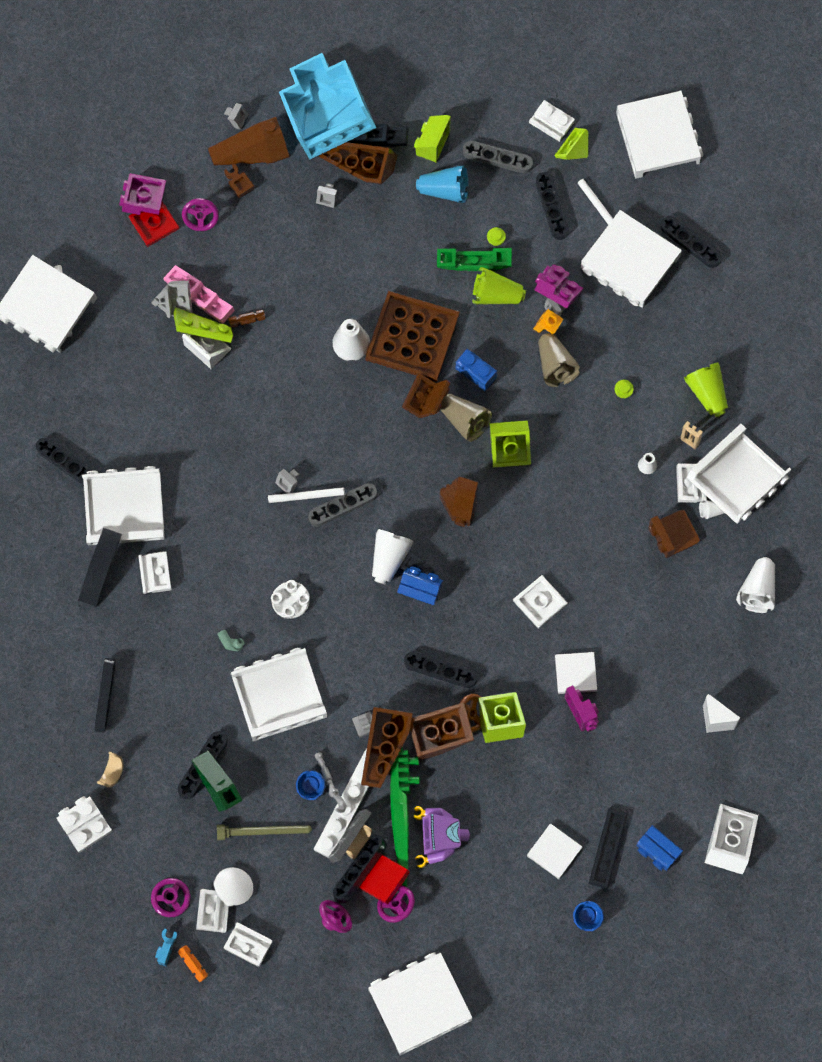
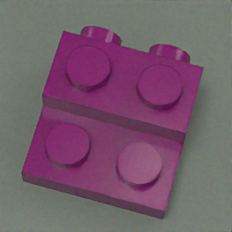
[119,173,166,215]
[535,264,583,308]
[564,685,599,732]

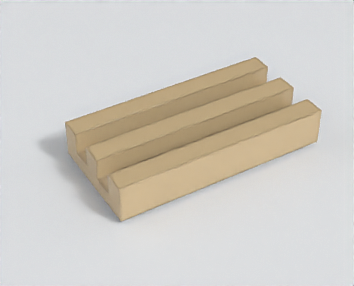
[681,421,703,449]

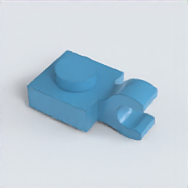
[155,929,178,966]

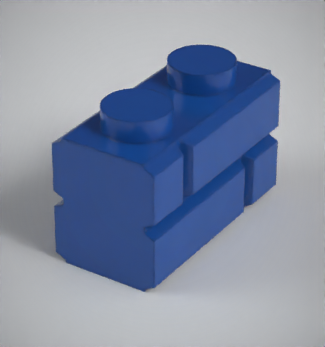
[456,349,497,391]
[397,567,443,605]
[636,825,683,871]

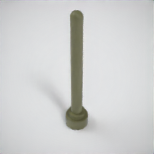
[217,824,312,840]

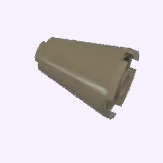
[538,333,580,387]
[440,394,492,442]

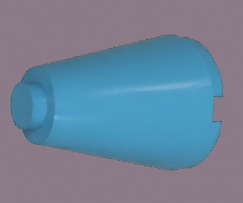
[416,166,468,203]

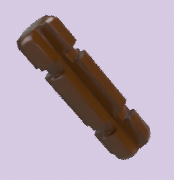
[229,310,266,327]

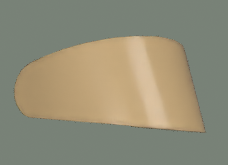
[97,752,123,787]
[345,825,372,860]

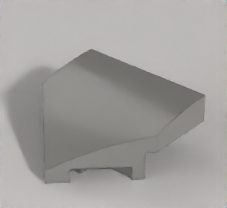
[151,281,193,318]

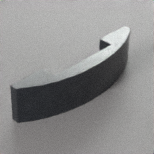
[78,528,122,607]

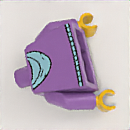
[413,806,470,868]

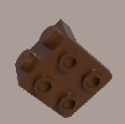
[402,374,450,418]
[648,510,700,559]

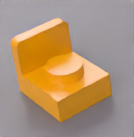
[533,309,563,334]

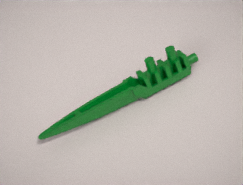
[390,746,420,887]

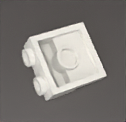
[57,796,112,853]

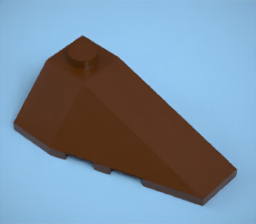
[319,142,398,184]
[361,707,413,788]

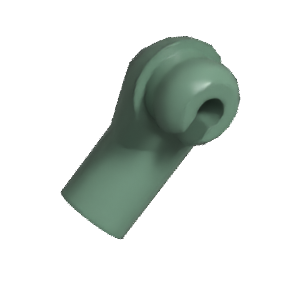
[217,630,244,651]

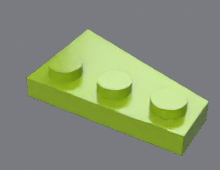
[173,307,233,343]

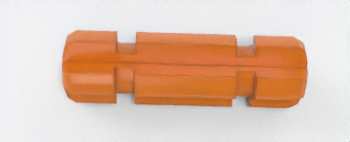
[178,945,208,982]

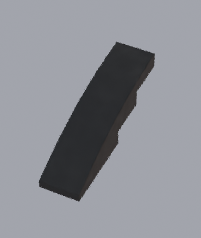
[347,124,409,146]

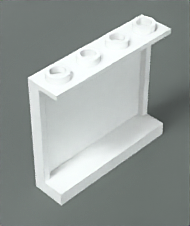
[616,91,703,179]
[581,210,682,308]
[0,255,97,353]
[687,424,791,524]
[82,466,165,545]
[231,648,327,741]
[368,952,472,1056]

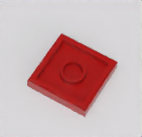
[128,201,179,247]
[359,855,410,905]

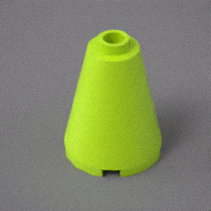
[472,267,526,304]
[684,362,728,417]

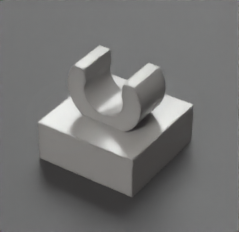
[224,103,249,130]
[316,183,337,208]
[544,298,566,316]
[275,469,299,493]
[352,712,372,738]

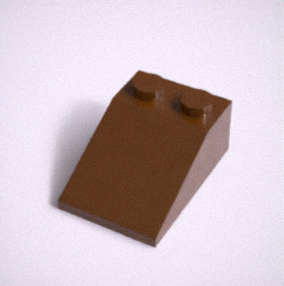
[410,702,474,760]

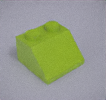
[414,115,451,162]
[490,421,531,467]
[478,692,526,743]

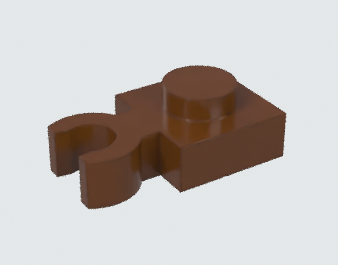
[224,164,255,198]

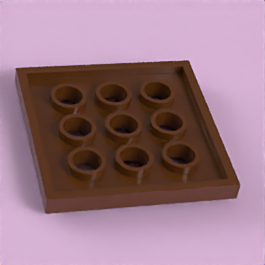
[365,291,460,382]

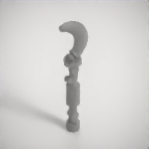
[315,752,346,813]

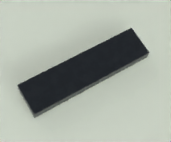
[588,808,628,889]

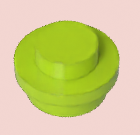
[487,227,506,246]
[614,380,633,399]

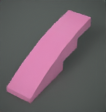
[163,265,235,324]

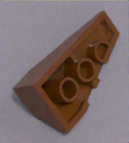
[208,117,289,166]
[440,477,478,527]

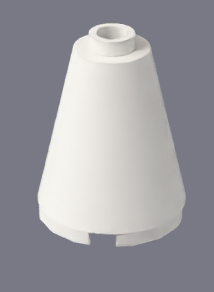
[333,319,370,361]
[372,529,413,584]
[736,557,775,613]

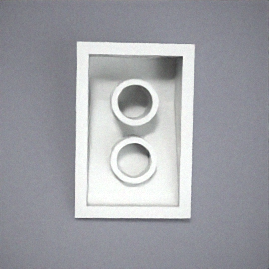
[705,804,758,874]

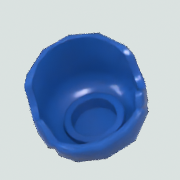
[296,771,326,800]
[573,901,604,932]

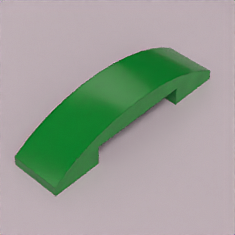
[437,248,512,271]

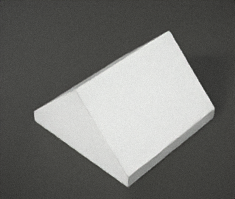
[182,333,231,369]
[703,694,740,733]

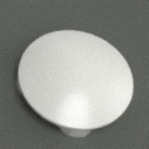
[271,580,310,618]
[214,867,253,906]

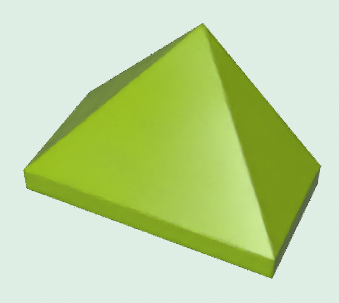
[554,128,588,160]

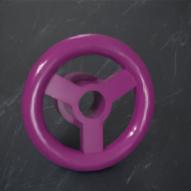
[182,198,219,231]
[151,878,191,917]
[377,885,415,923]
[319,900,352,933]

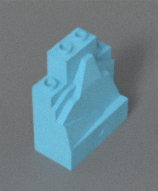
[279,53,376,159]

